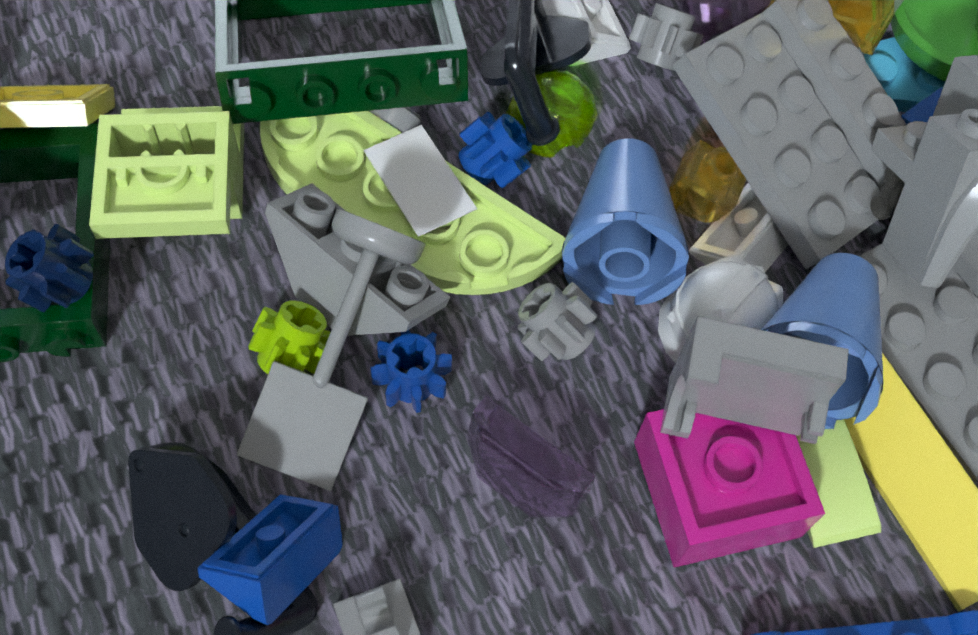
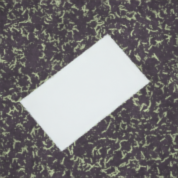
[363,125,477,237]

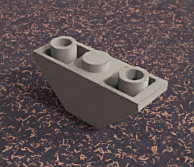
[265,183,450,336]

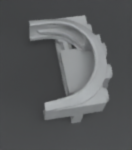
[871,55,978,288]

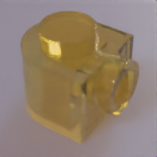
[669,139,746,223]

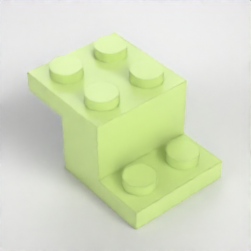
[89,106,245,239]

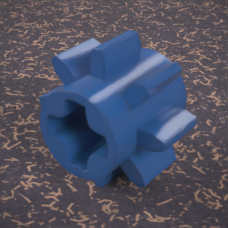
[459,112,532,189]
[370,330,452,413]

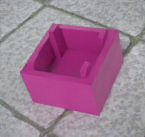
[634,409,825,568]

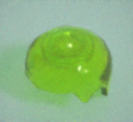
[506,69,598,158]

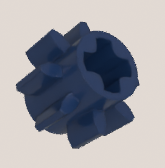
[5,224,94,312]

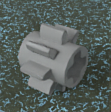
[629,3,703,71]
[517,282,597,361]

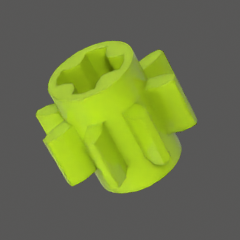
[248,300,330,374]

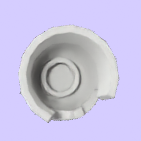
[658,255,783,363]

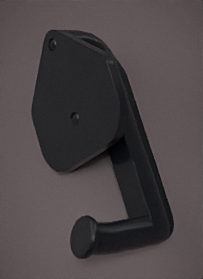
[480,0,591,146]
[128,442,318,635]

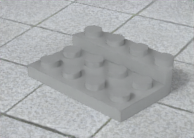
[672,0,907,269]
[859,232,978,484]

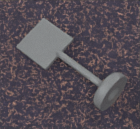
[236,208,426,491]

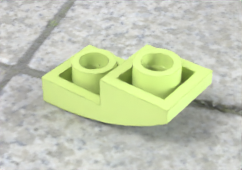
[796,419,881,548]

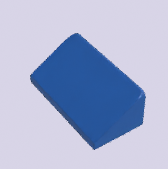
[198,494,343,625]

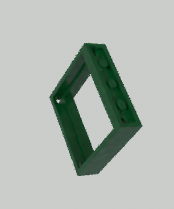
[215,0,468,124]
[0,123,110,362]

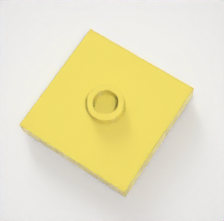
[0,84,115,128]

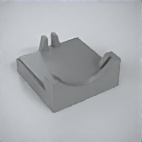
[660,316,849,444]

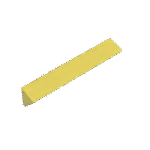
[844,353,978,612]

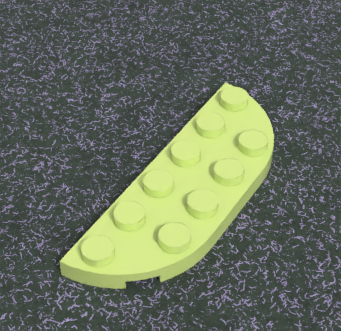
[260,111,565,295]

